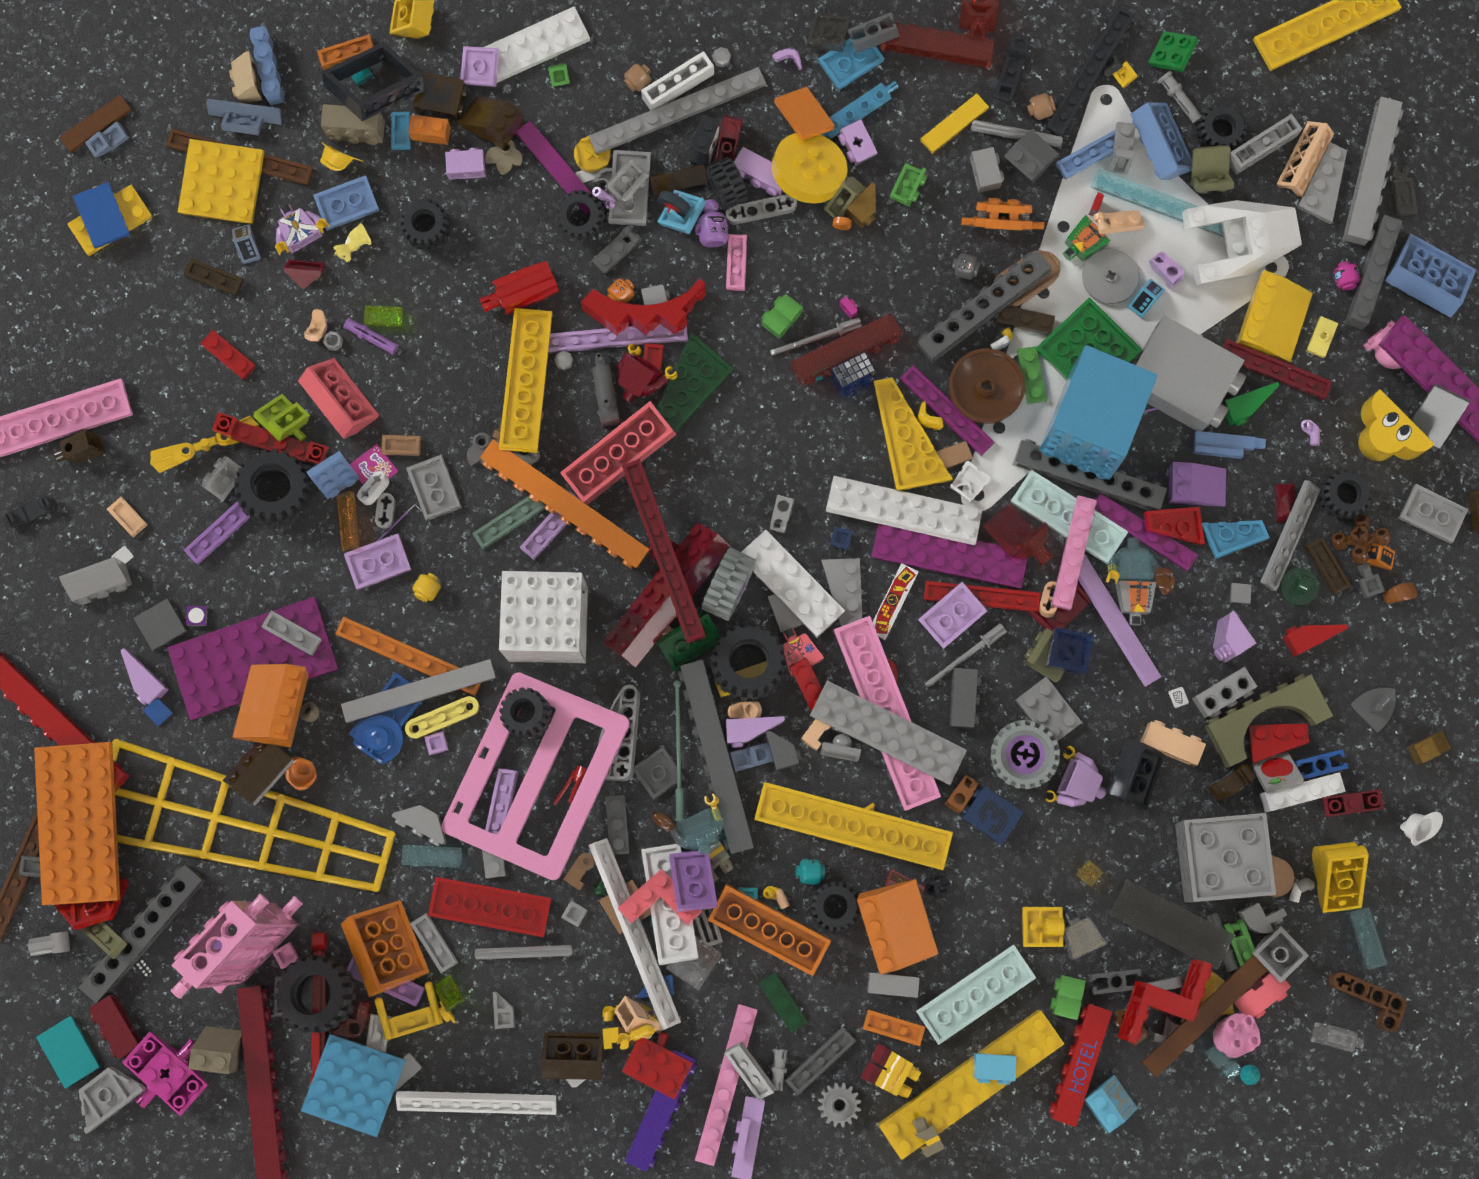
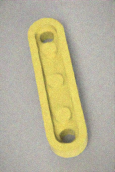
[405,696,480,739]

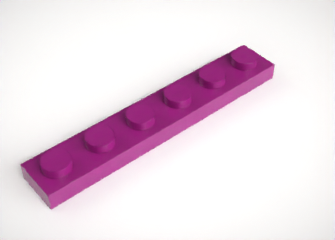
[1095,493,1198,572]

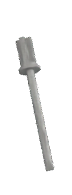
[770,317,862,356]
[925,624,1007,687]

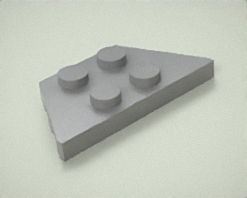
[79,1066,147,1134]

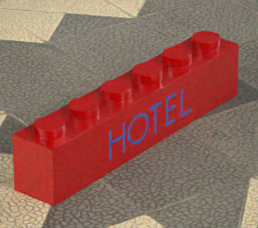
[1049,1003,1112,1127]

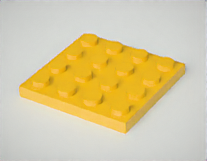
[178,139,265,225]

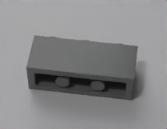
[949,668,981,729]

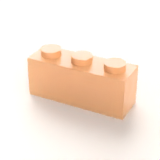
[1141,720,1206,767]

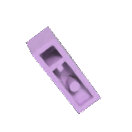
[121,648,169,705]
[726,716,785,748]

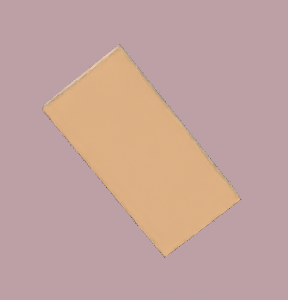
[107,497,148,537]

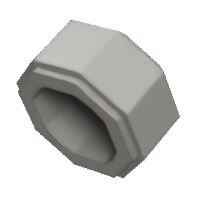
[713,47,731,67]
[323,331,343,351]
[554,351,573,371]

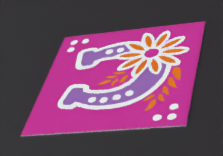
[350,444,398,485]

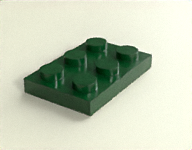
[656,610,721,671]

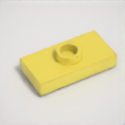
[1306,316,1338,358]

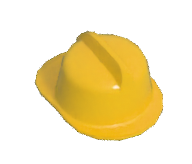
[320,142,363,171]

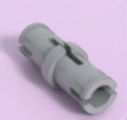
[771,1049,788,1091]

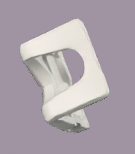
[950,461,991,502]

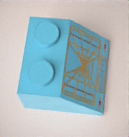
[1084,1075,1138,1133]

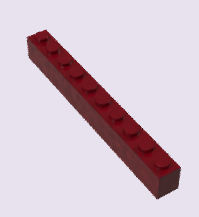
[237,985,288,1179]

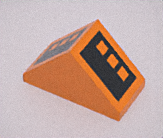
[1353,543,1395,570]

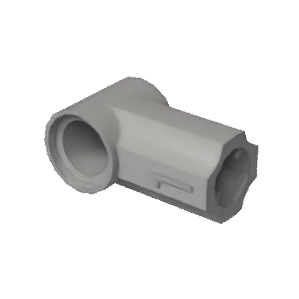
[28,931,70,956]

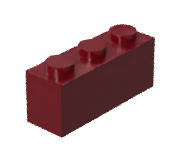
[89,995,142,1060]

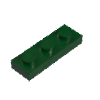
[758,972,808,1034]

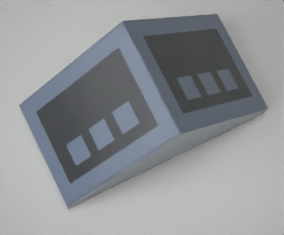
[232,224,261,265]

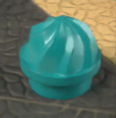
[1240,1065,1260,1085]

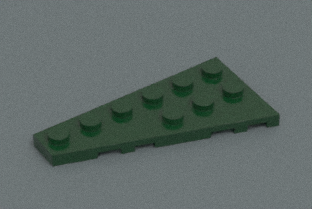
[656,332,733,453]

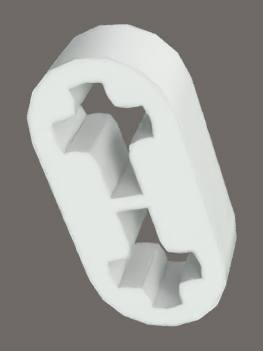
[357,471,389,505]

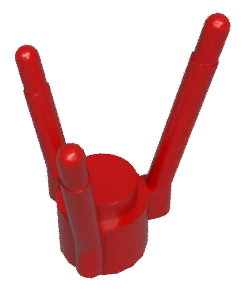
[553,766,587,805]

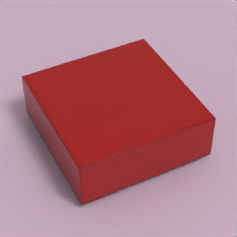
[1088,192,1104,216]

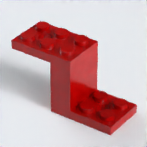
[1117,959,1212,1044]

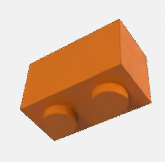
[408,115,451,145]

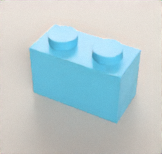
[973,1053,1016,1085]

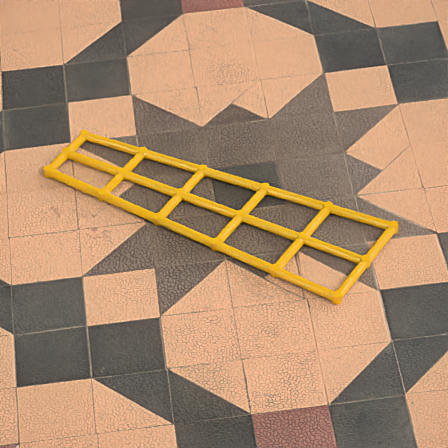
[112,739,396,892]

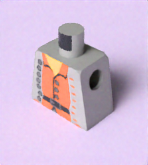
[1116,581,1156,625]

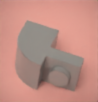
[1237,903,1287,933]

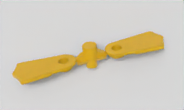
[150,416,260,473]

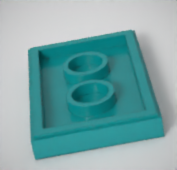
[36,1016,101,1089]

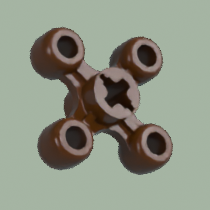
[1332,514,1391,564]

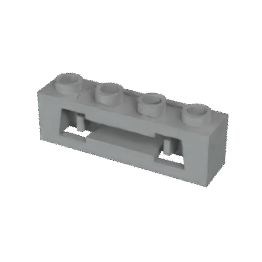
[1229,114,1302,175]

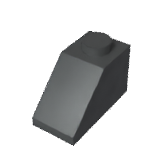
[766,731,801,771]

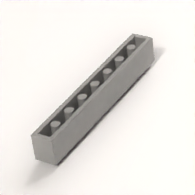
[1343,97,1404,246]

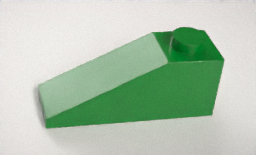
[1222,382,1279,426]

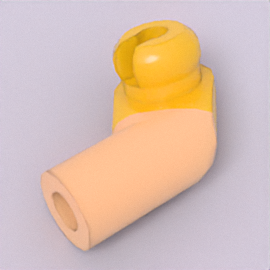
[763,886,790,909]

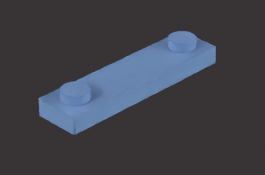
[1056,130,1115,180]

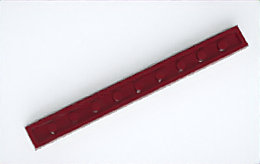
[622,459,706,643]

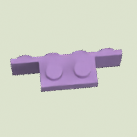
[731,1096,765,1179]

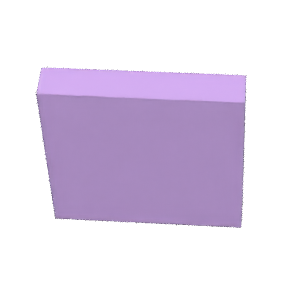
[460,46,500,87]

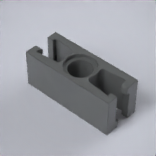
[848,12,900,53]
[1088,969,1141,995]

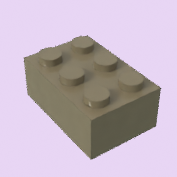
[321,104,385,145]

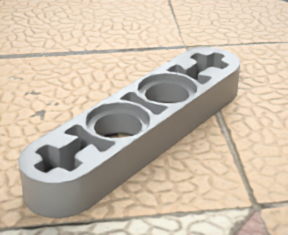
[726,194,797,225]

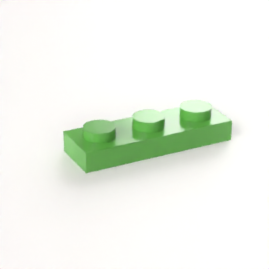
[1017,346,1047,405]

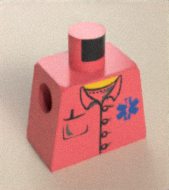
[783,628,824,677]

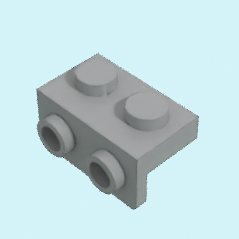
[605,159,650,202]

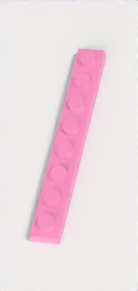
[695,1004,757,1166]

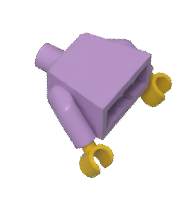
[1045,746,1106,807]

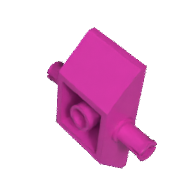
[122,1031,208,1116]

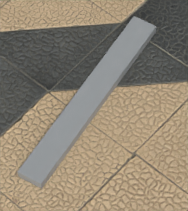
[341,659,496,723]

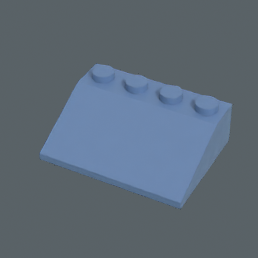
[1385,233,1476,318]

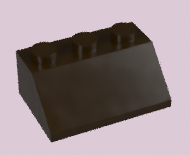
[222,742,294,806]
[541,1032,604,1080]

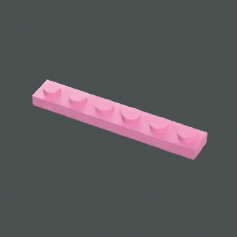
[1051,495,1097,611]

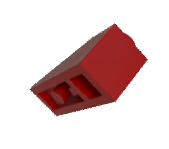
[1282,625,1348,657]

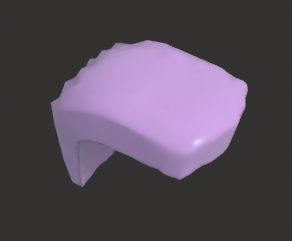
[772,48,802,70]

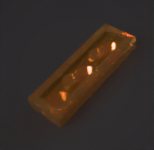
[337,491,360,552]

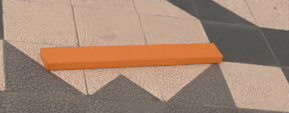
[335,617,482,696]

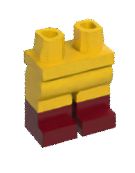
[860,1043,921,1098]

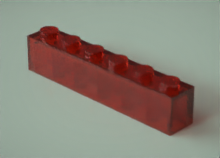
[881,21,995,68]
[790,313,902,386]

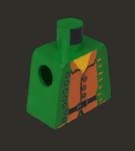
[1063,215,1110,261]

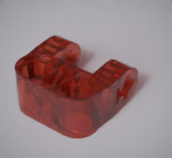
[328,1000,372,1038]

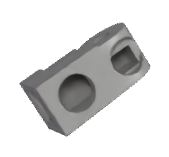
[770,495,795,533]

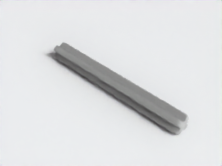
[971,120,1063,147]
[475,945,573,960]

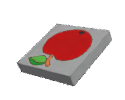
[1251,752,1303,793]

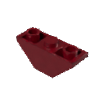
[1322,789,1384,817]

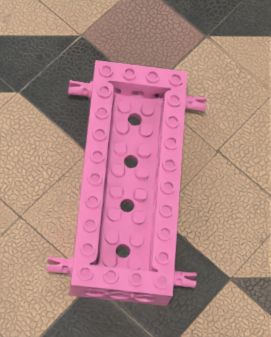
[171,894,303,999]

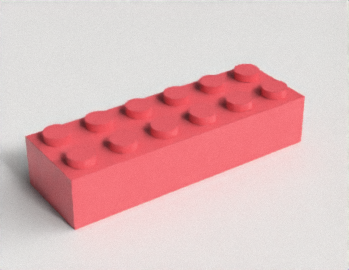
[560,402,676,505]

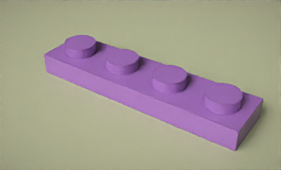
[184,501,250,565]
[346,957,425,1007]

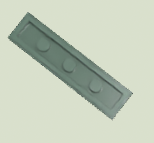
[472,496,545,550]

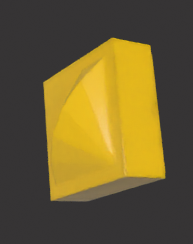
[1113,61,1139,88]

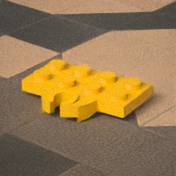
[67,185,153,256]

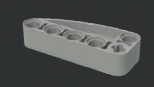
[598,685,640,781]

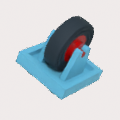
[657,190,706,234]

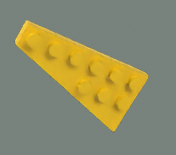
[874,377,953,491]

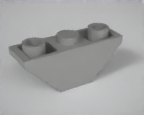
[392,805,447,846]

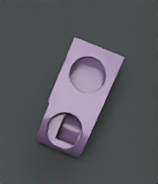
[1149,251,1185,290]

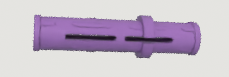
[343,318,399,355]

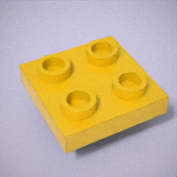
[1022,907,1065,947]

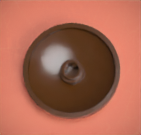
[948,348,1025,424]

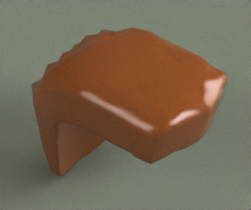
[1383,582,1418,604]

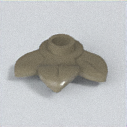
[485,140,522,175]

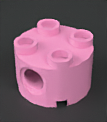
[1213,1013,1261,1058]

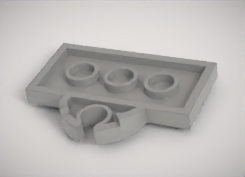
[593,150,651,226]

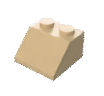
[229,51,262,104]

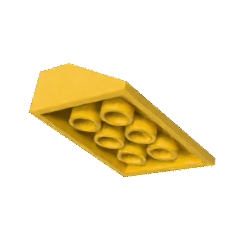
[1237,270,1313,363]

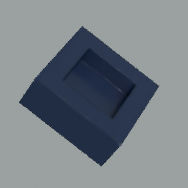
[830,526,853,550]

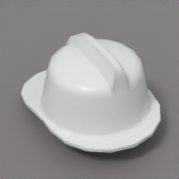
[1400,812,1443,846]

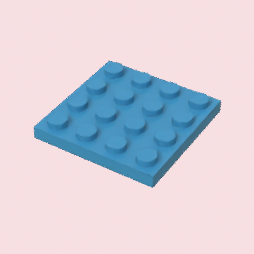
[301,1033,406,1137]

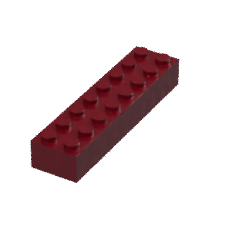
[602,523,731,668]

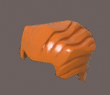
[284,756,317,790]

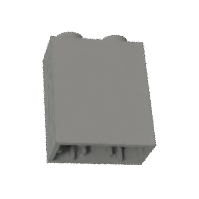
[1134,315,1246,431]

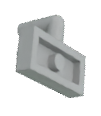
[482,850,506,879]

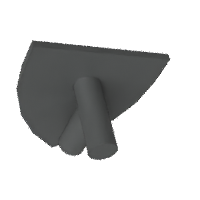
[1350,688,1396,733]

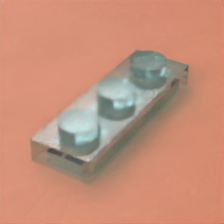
[401,845,462,867]
[1348,907,1387,970]

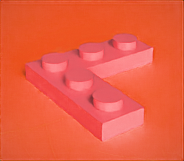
[618,869,702,926]

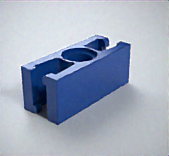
[1294,749,1348,780]

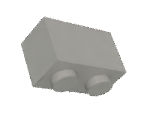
[970,147,1004,193]

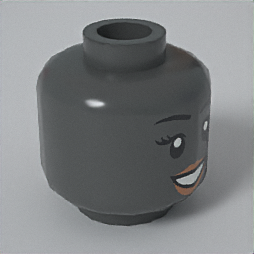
[952,253,981,280]

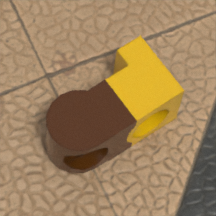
[603,1027,637,1049]

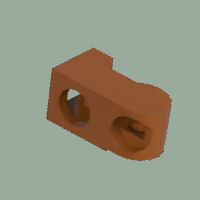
[944,774,979,814]

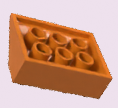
[233,664,309,748]
[857,879,938,974]
[341,900,429,997]

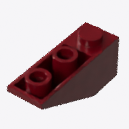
[714,115,744,163]

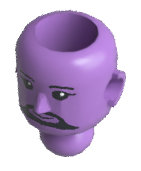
[695,199,729,247]

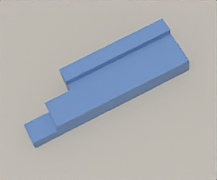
[1193,431,1266,459]

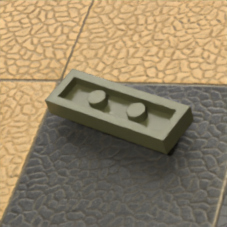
[81,922,127,959]

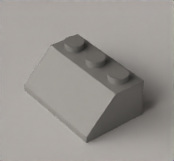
[59,557,132,605]

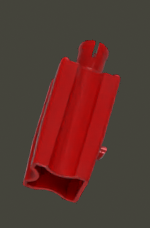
[479,261,559,315]

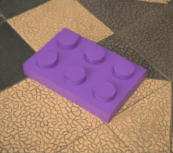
[669,850,717,912]

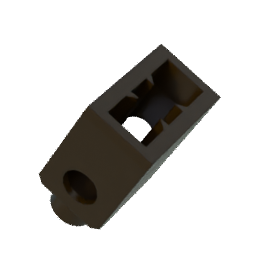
[54,430,106,463]

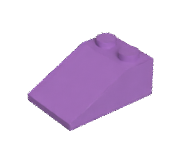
[1168,462,1226,507]

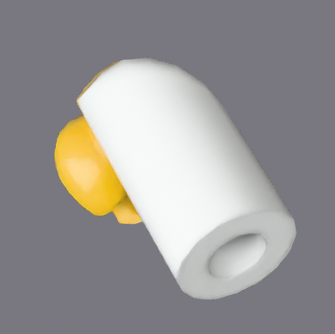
[990,328,1014,350]

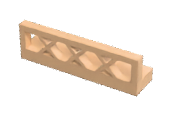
[1277,121,1334,197]

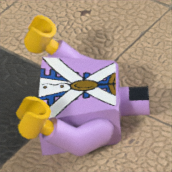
[275,205,330,256]

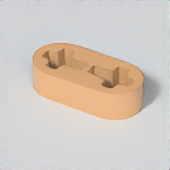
[1039,581,1057,618]

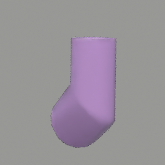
[592,187,616,209]
[1301,420,1320,446]

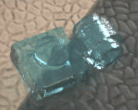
[1204,1044,1241,1080]

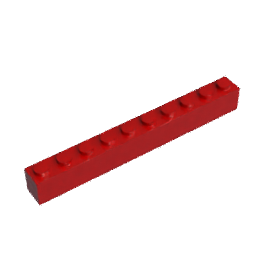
[0,652,130,792]

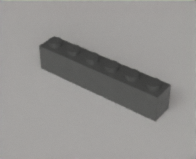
[1345,215,1402,330]

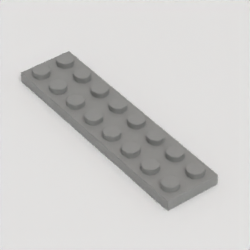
[810,681,967,785]

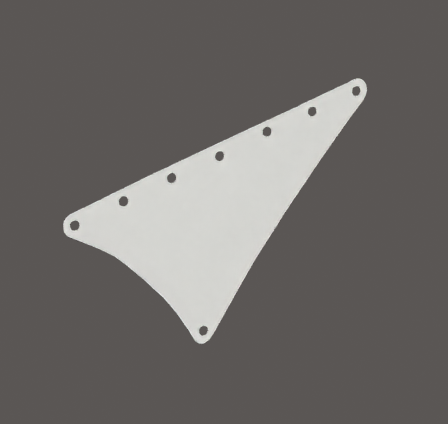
[961,85,1289,511]

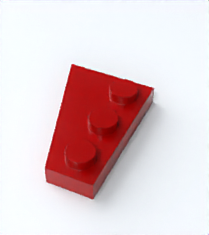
[1144,507,1205,545]
[1248,724,1309,764]

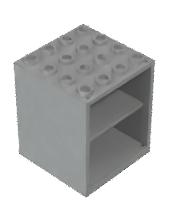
[1175,813,1276,902]

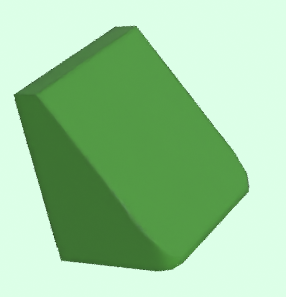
[548,63,570,87]

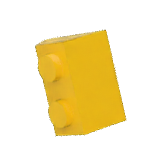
[389,0,434,39]

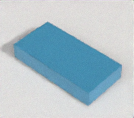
[391,112,411,150]

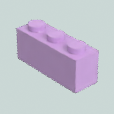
[734,147,784,197]

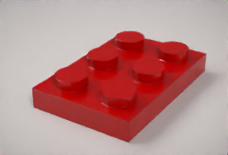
[622,1038,693,1100]

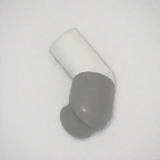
[1289,878,1315,903]

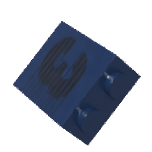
[961,786,1024,845]

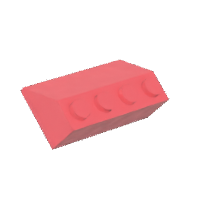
[298,358,379,439]

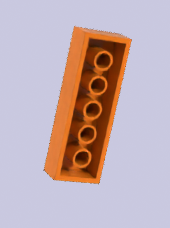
[708,883,831,976]

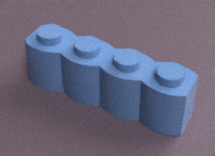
[250,26,285,105]

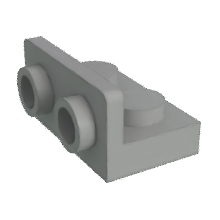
[202,456,242,501]

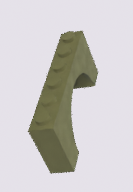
[1204,674,1333,768]

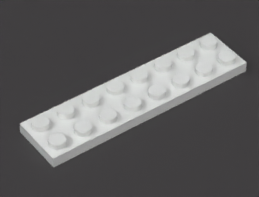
[826,476,982,545]

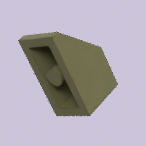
[824,176,866,218]

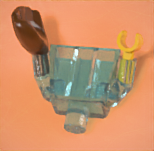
[1106,538,1176,595]
[651,794,724,854]

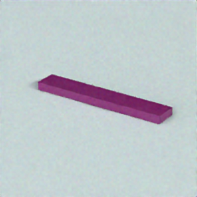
[516,121,592,216]
[899,365,995,457]

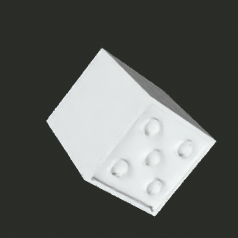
[499,571,588,663]

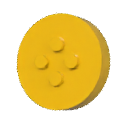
[771,133,847,203]

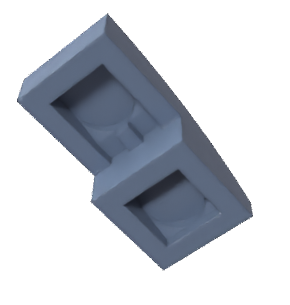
[85,121,130,158]
[728,743,773,772]

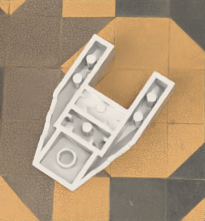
[1182,200,1302,286]

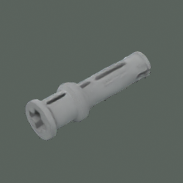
[1157,71,1202,124]

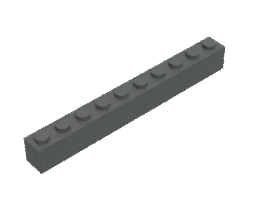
[678,660,754,855]

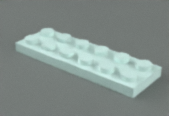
[1010,470,1128,564]
[916,945,1036,1045]

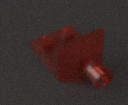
[958,0,1000,39]
[983,504,1053,566]

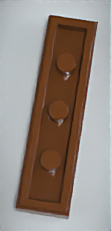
[59,95,132,153]

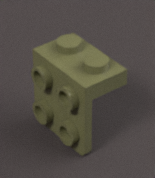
[1191,145,1234,193]
[1024,628,1076,682]

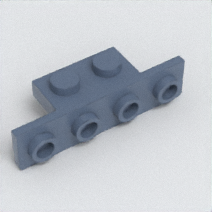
[206,99,282,135]

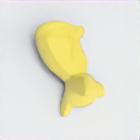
[333,223,371,262]

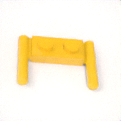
[375,982,443,1041]

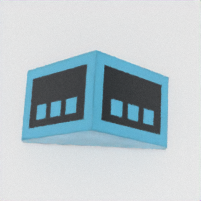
[1127,279,1165,319]

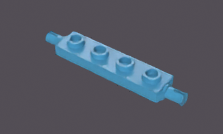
[820,81,899,140]

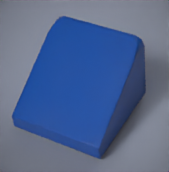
[143,698,173,726]

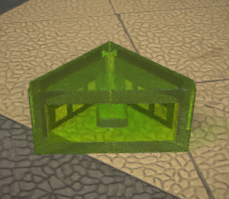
[434,974,467,1012]

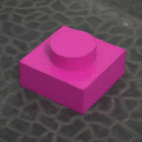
[839,296,858,320]

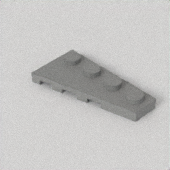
[1297,142,1347,224]
[821,558,862,627]

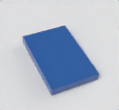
[73,182,131,249]

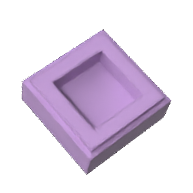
[424,731,449,756]

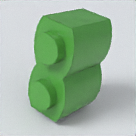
[761,294,803,339]
[1050,975,1086,1020]

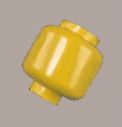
[412,573,441,602]

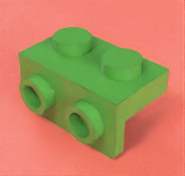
[889,163,928,207]

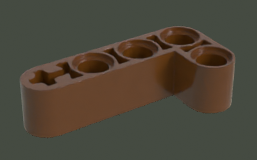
[1328,972,1407,1032]

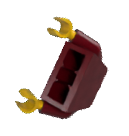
[618,344,678,402]

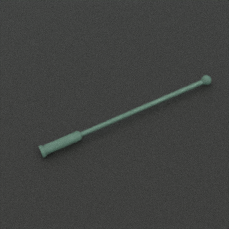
[673,680,685,821]

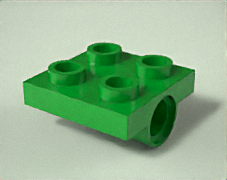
[1148,31,1198,72]

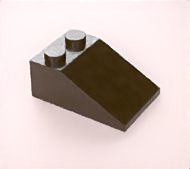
[456,96,524,149]

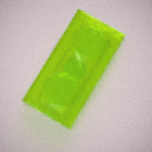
[364,305,404,327]

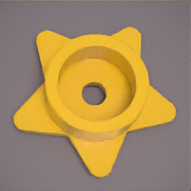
[438,1001,456,1023]

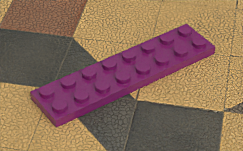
[1378,316,1479,443]
[871,523,1029,590]

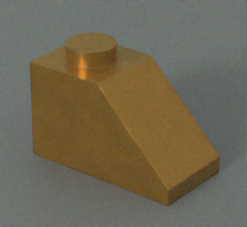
[846,182,876,229]
[1407,731,1451,765]

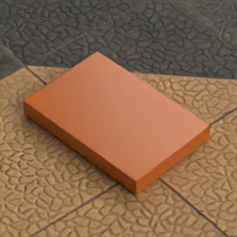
[774,87,835,141]

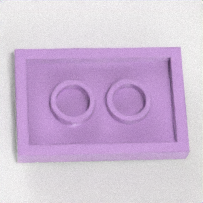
[344,534,412,590]
[918,582,987,649]

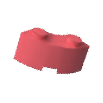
[1234,972,1291,1019]

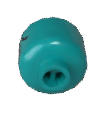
[795,859,825,885]

